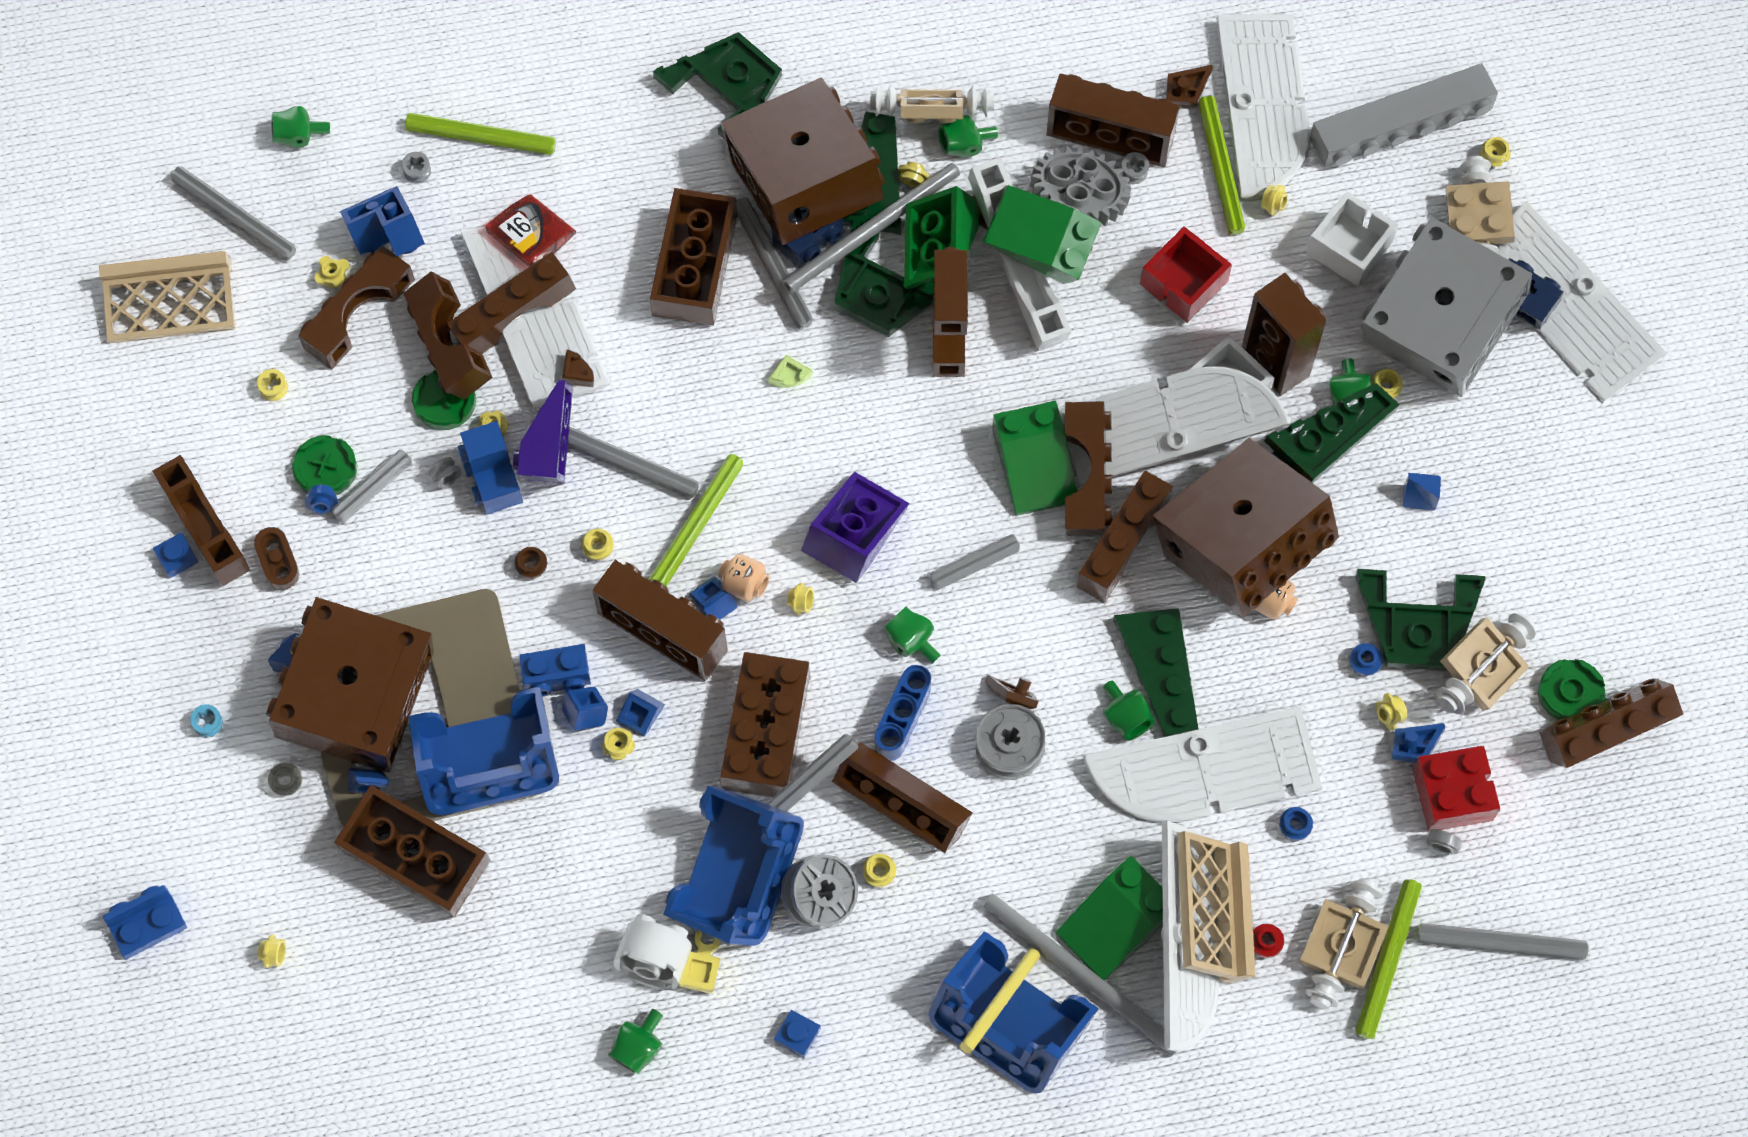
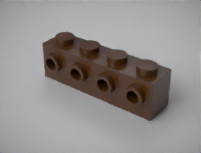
[1539,678,1684,768]
[832,742,973,853]

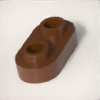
[254,527,300,590]

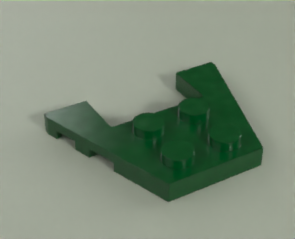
[653,32,782,140]
[834,220,933,337]
[1355,569,1486,671]

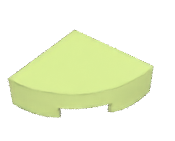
[768,355,813,388]

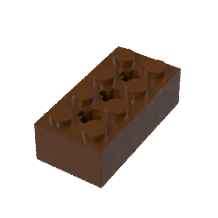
[1046,73,1180,168]
[650,188,738,326]
[1241,273,1326,396]
[592,559,728,682]
[720,652,810,797]
[334,785,491,918]

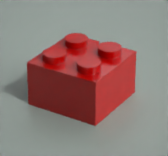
[1139,226,1232,323]
[1412,745,1501,832]

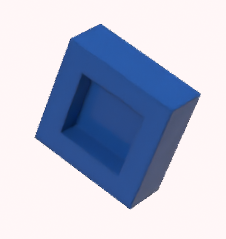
[153,532,199,578]
[774,1009,821,1058]

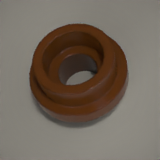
[514,547,548,579]

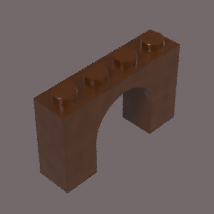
[933,247,968,377]

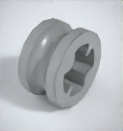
[401,151,431,183]
[1121,152,1149,184]
[428,457,462,488]

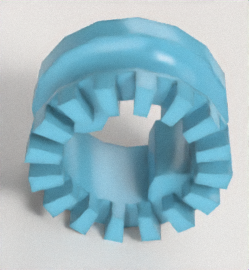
[190,704,223,738]

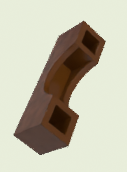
[298,245,415,370]
[447,251,576,354]
[403,271,493,400]
[1065,401,1112,536]
[152,455,251,587]
[1077,470,1173,603]

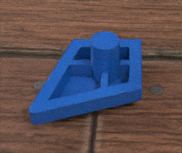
[1392,723,1446,763]

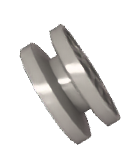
[976,704,1045,780]
[781,854,858,927]

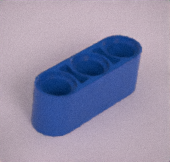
[875,665,932,761]

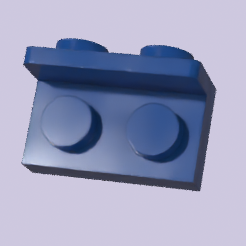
[519,643,591,697]
[102,885,188,960]

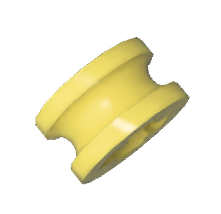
[257,369,288,401]

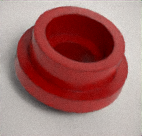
[1253,924,1284,958]

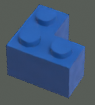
[340,186,425,257]
[457,421,524,515]

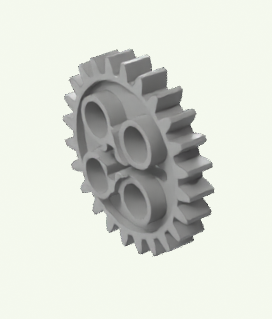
[1029,146,1132,226]

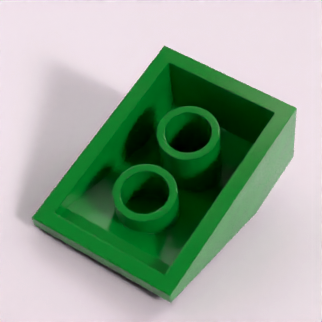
[983,185,1102,284]
[904,186,979,289]
[992,401,1077,516]
[1055,855,1163,981]

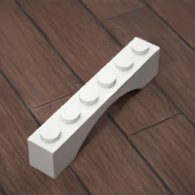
[968,157,1072,351]

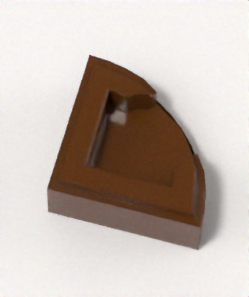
[562,349,594,387]

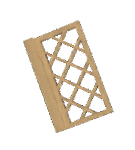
[99,251,236,344]
[1177,831,1256,983]

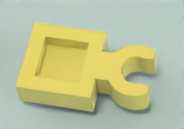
[679,930,721,994]

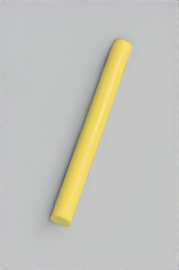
[960,948,1041,1054]

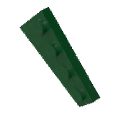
[843,111,901,235]
[1264,383,1400,483]
[1113,608,1199,737]

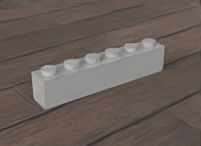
[1310,63,1498,168]

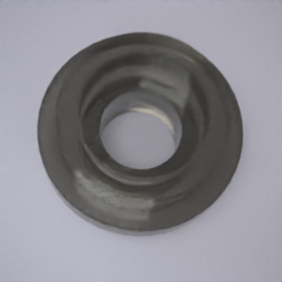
[268,763,302,796]

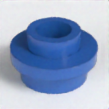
[305,485,338,514]
[1349,643,1383,676]
[1279,807,1313,841]

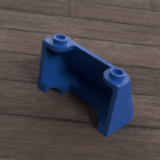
[408,687,559,815]
[663,785,804,946]
[928,931,1099,1094]

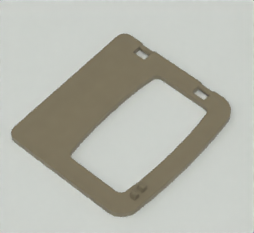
[320,589,536,835]

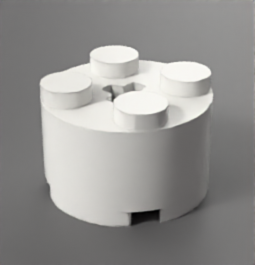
[613,914,692,989]

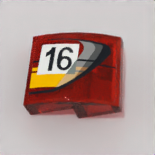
[485,194,576,267]

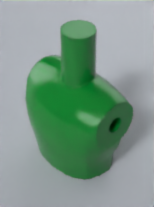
[271,106,330,148]
[938,115,998,157]
[1329,358,1371,405]
[882,606,941,664]
[1102,680,1154,741]
[608,1008,663,1075]

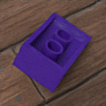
[513,380,573,484]
[801,471,910,583]

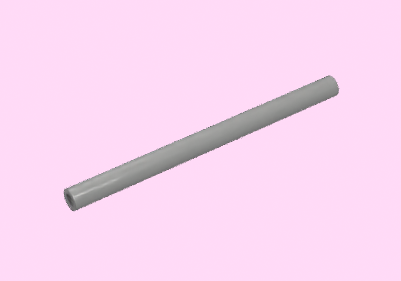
[782,163,960,294]
[983,893,1177,1057]

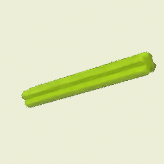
[1198,95,1245,235]
[405,113,556,155]
[649,453,743,587]
[1355,879,1423,1039]

